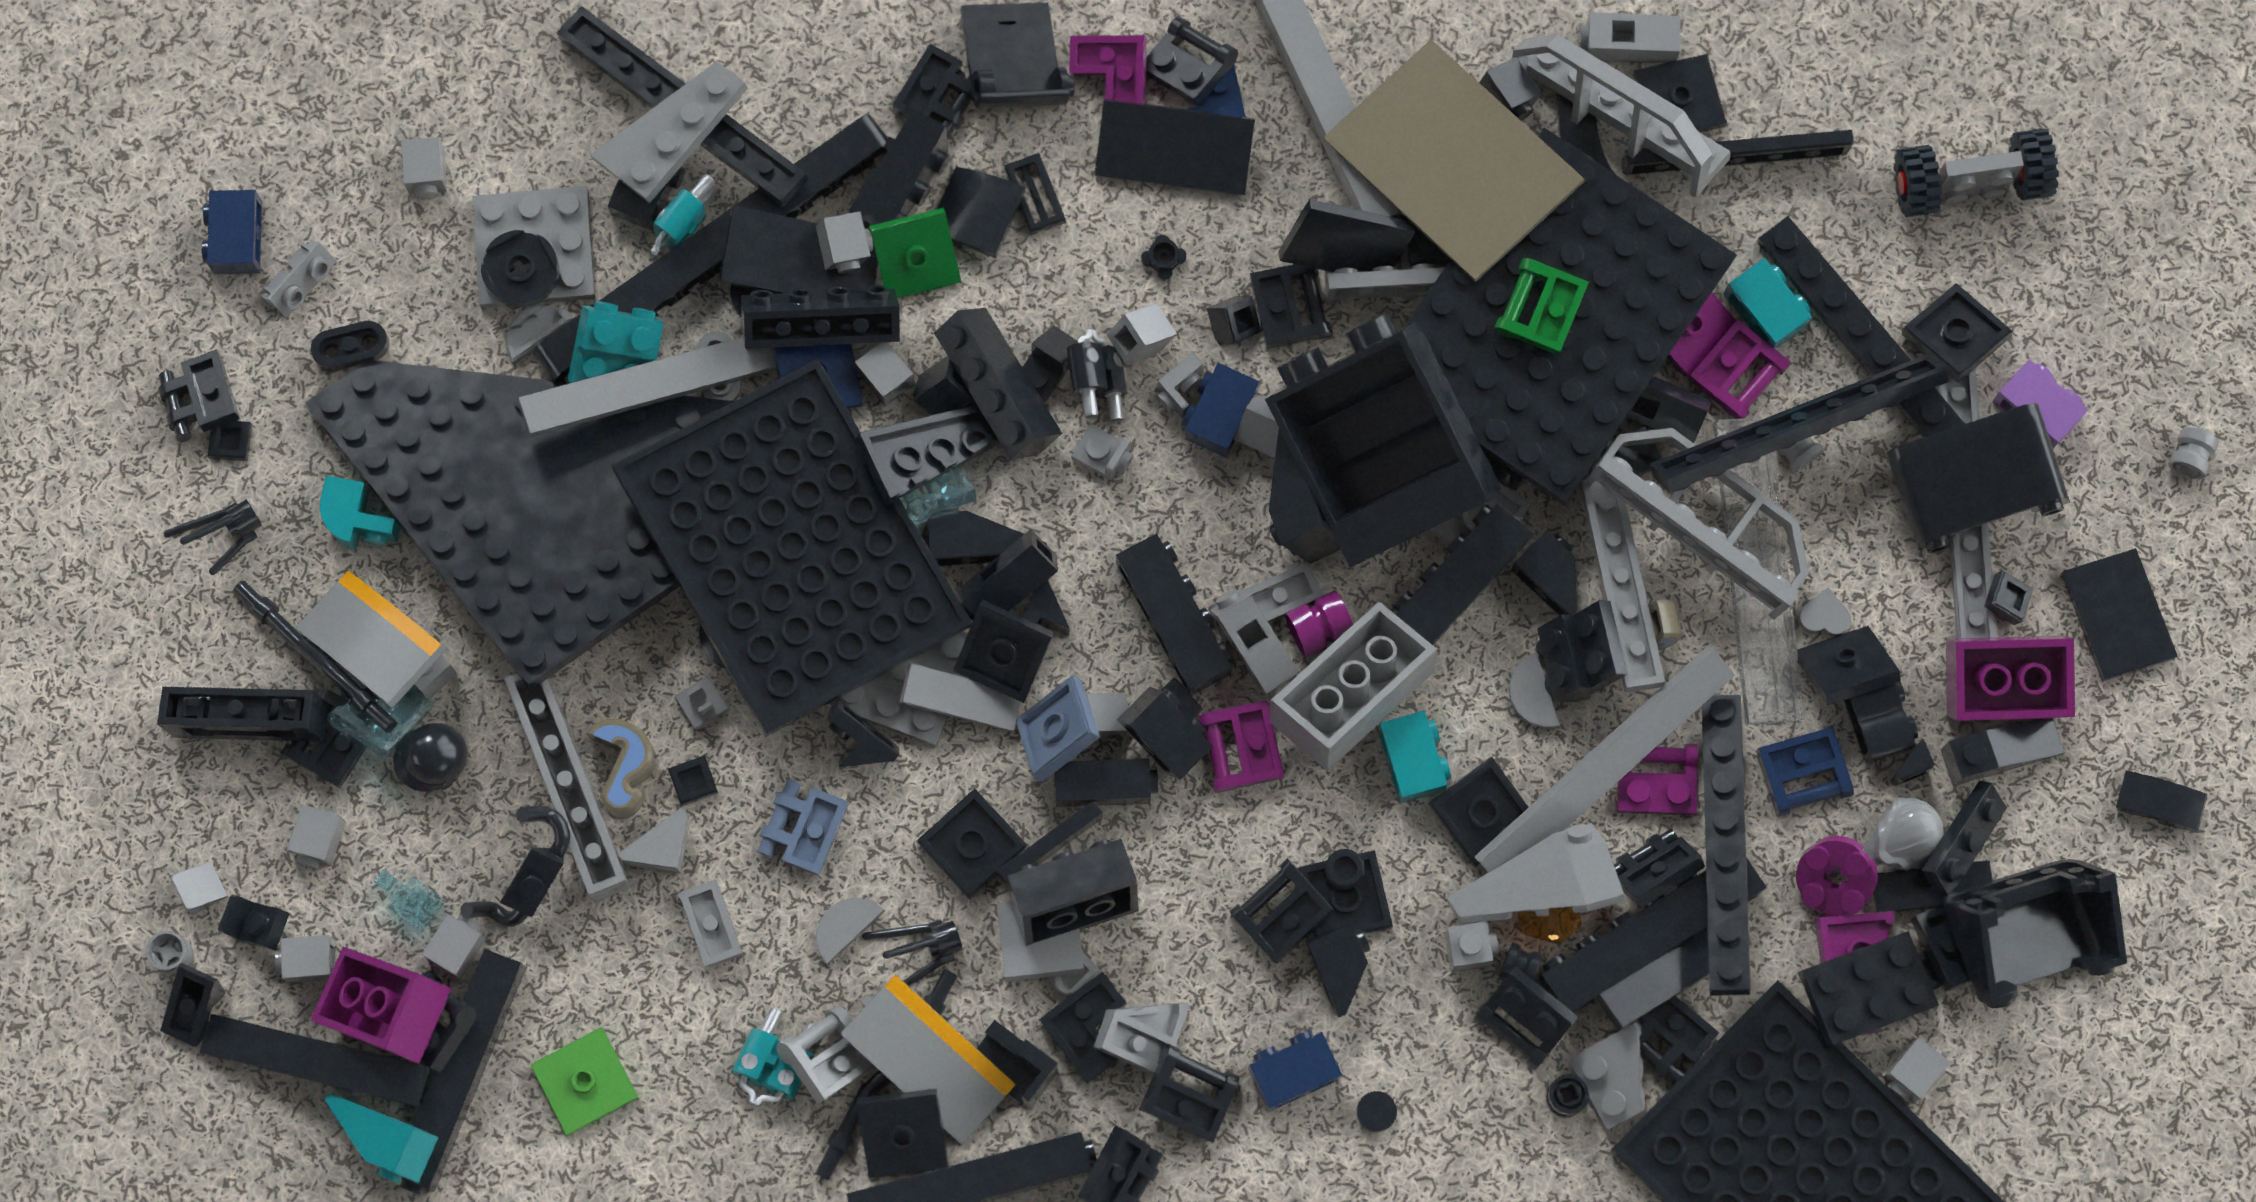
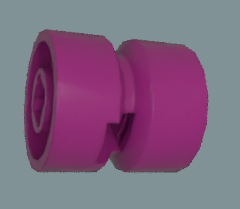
[1284,590,1353,658]

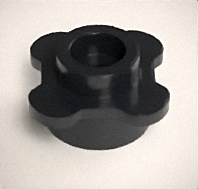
[1141,235,1187,280]

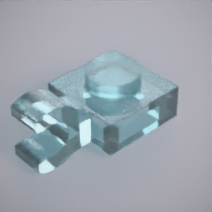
[374,869,446,933]

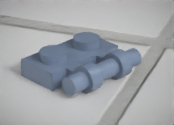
[757,779,849,876]

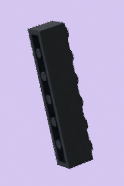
[1538,857,1767,1013]

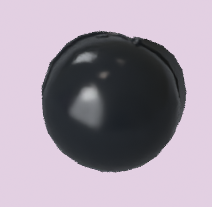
[393,723,468,792]

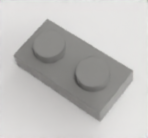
[679,879,743,969]

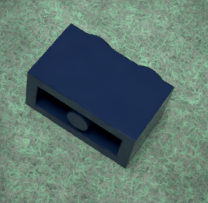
[201,190,262,274]
[1181,363,1260,458]
[1248,1030,1343,1112]

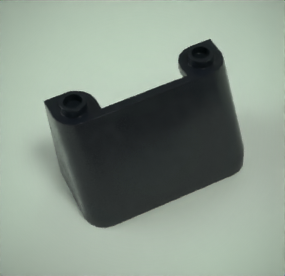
[1886,403,2070,553]
[1943,859,2127,1008]

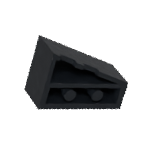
[849,104,951,233]

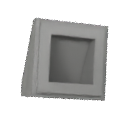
[171,861,229,915]

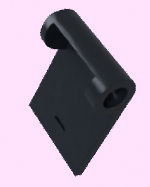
[960,2,1075,108]

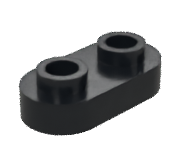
[311,321,389,371]

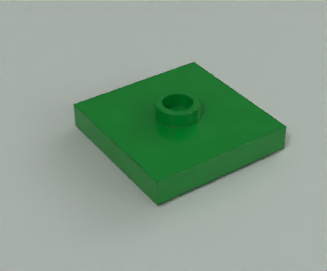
[869,208,962,298]

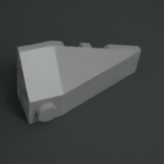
[1447,823,1625,924]

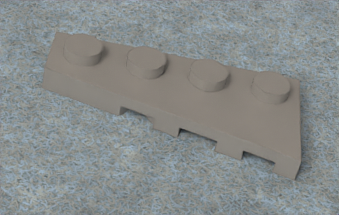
[590,61,748,203]

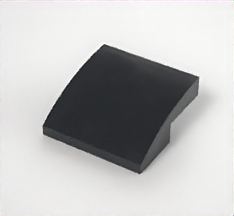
[937,167,1026,258]

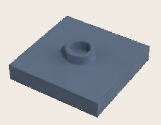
[1016,675,1100,782]

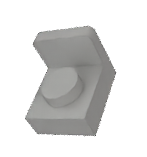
[1157,352,1203,418]
[1071,424,1134,481]

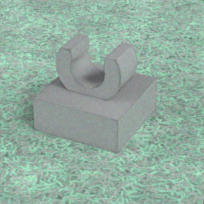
[675,676,729,731]

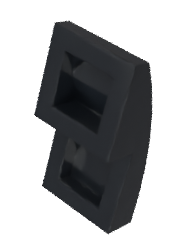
[2116,770,2208,833]

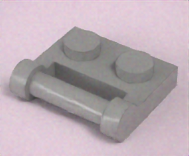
[777,1005,875,1104]

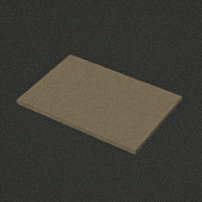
[1323,39,1585,282]

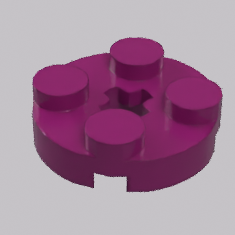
[1796,836,1878,916]

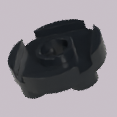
[481,230,560,309]

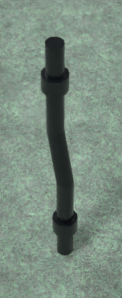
[233,580,397,733]
[815,969,958,1181]

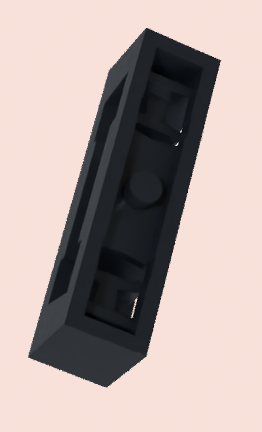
[157,686,329,742]

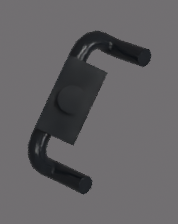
[460,806,570,927]

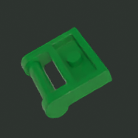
[1494,258,1589,356]

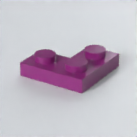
[1069,35,1147,104]

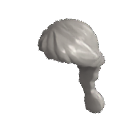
[1826,797,1945,878]

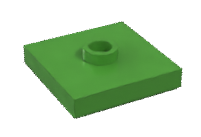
[530,1027,639,1136]

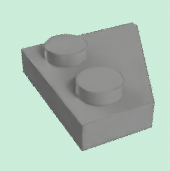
[1093,1003,1190,1075]
[1569,1022,1645,1130]

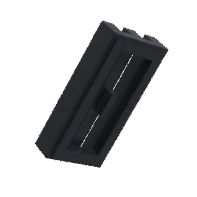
[1004,153,1066,236]

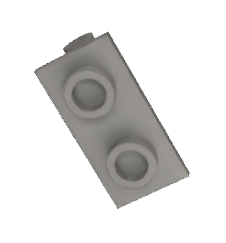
[261,239,337,318]

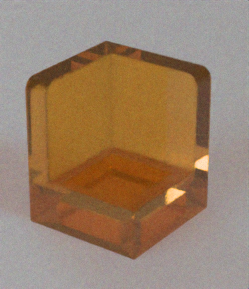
[1517,906,1582,945]

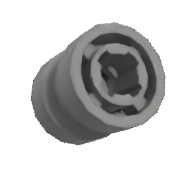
[2168,427,2219,479]
[146,931,193,975]

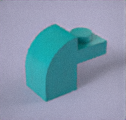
[320,475,401,550]

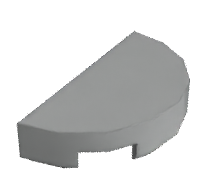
[506,305,574,365]
[1508,652,1560,729]
[816,897,885,966]

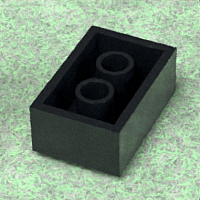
[1007,839,1139,946]

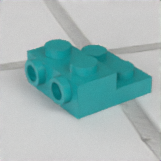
[568,301,664,383]

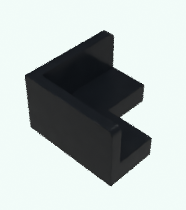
[977,1020,1059,1110]

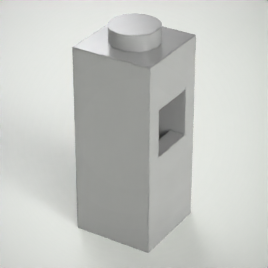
[1578,12,1680,63]
[1210,589,1299,694]

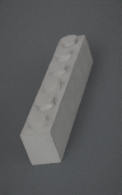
[504,673,632,902]

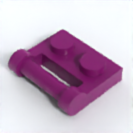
[1688,320,1790,422]
[1198,700,1284,793]
[1617,744,1698,815]

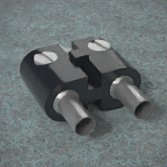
[1066,329,1127,422]

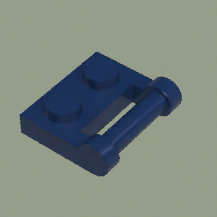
[1756,727,1854,817]

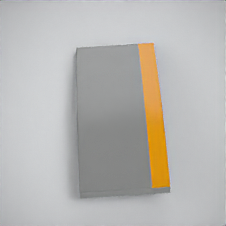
[295,571,446,708]
[841,974,1016,1144]

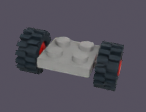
[1893,128,2059,217]

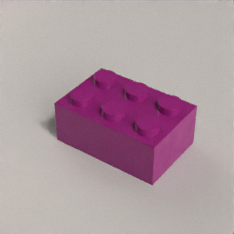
[1946,635,2075,721]
[310,946,451,1064]

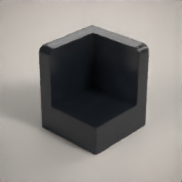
[913,356,973,416]

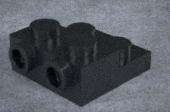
[1536,600,1628,702]

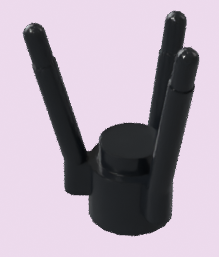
[164,499,262,575]
[862,919,963,986]

